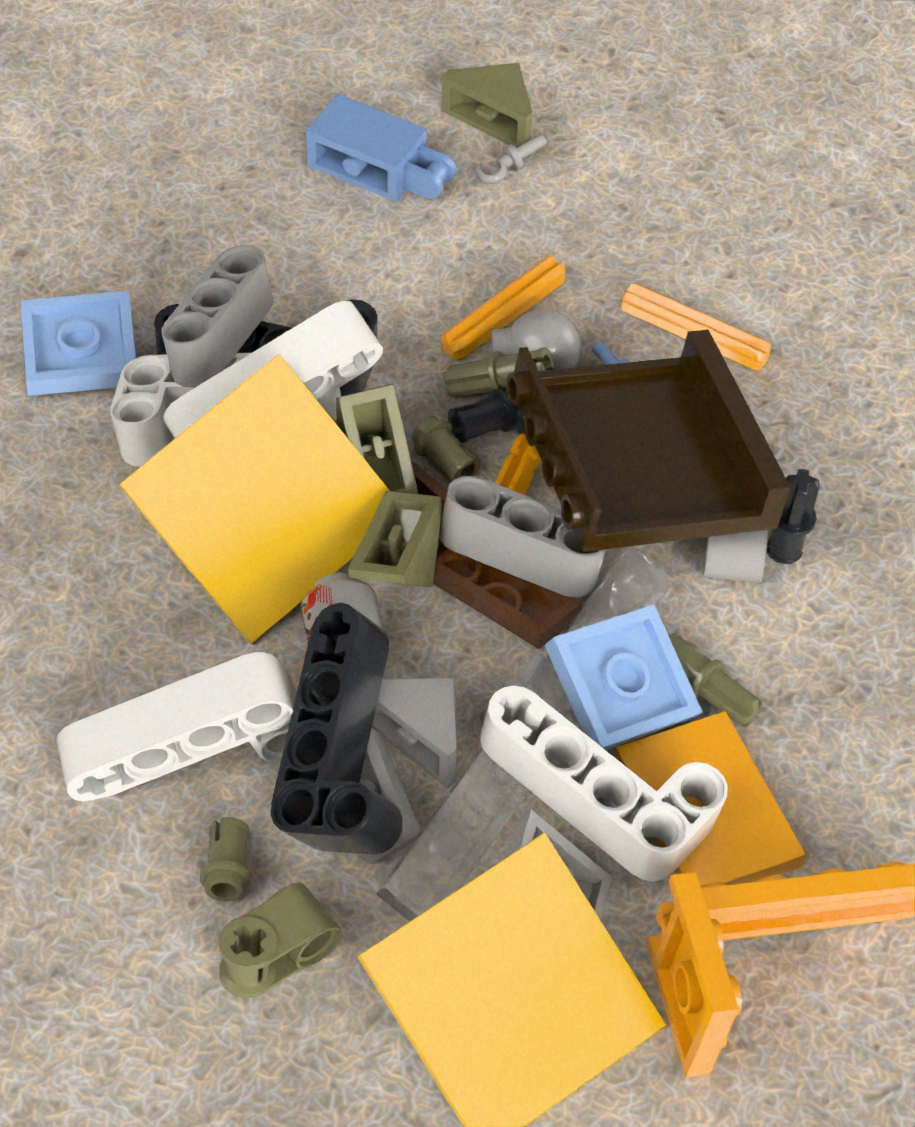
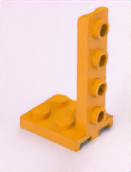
[646,861,915,1078]

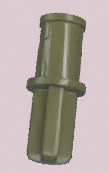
[443,347,554,397]
[668,633,763,727]

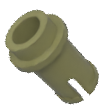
[411,416,481,482]
[200,817,250,901]

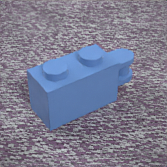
[306,93,457,202]

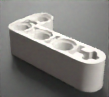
[163,301,383,439]
[110,353,341,467]
[56,652,297,802]
[480,686,728,882]

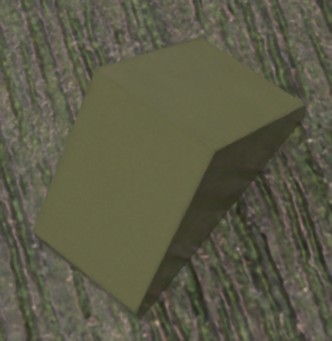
[442,63,532,148]
[336,384,418,494]
[348,491,443,587]

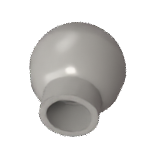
[492,308,581,371]

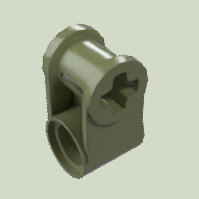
[219,883,343,998]

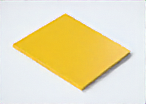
[119,354,390,644]
[357,833,666,1127]

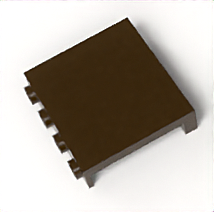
[507,329,791,552]

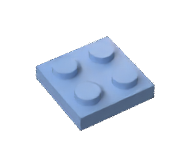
[20,290,136,396]
[545,605,703,751]

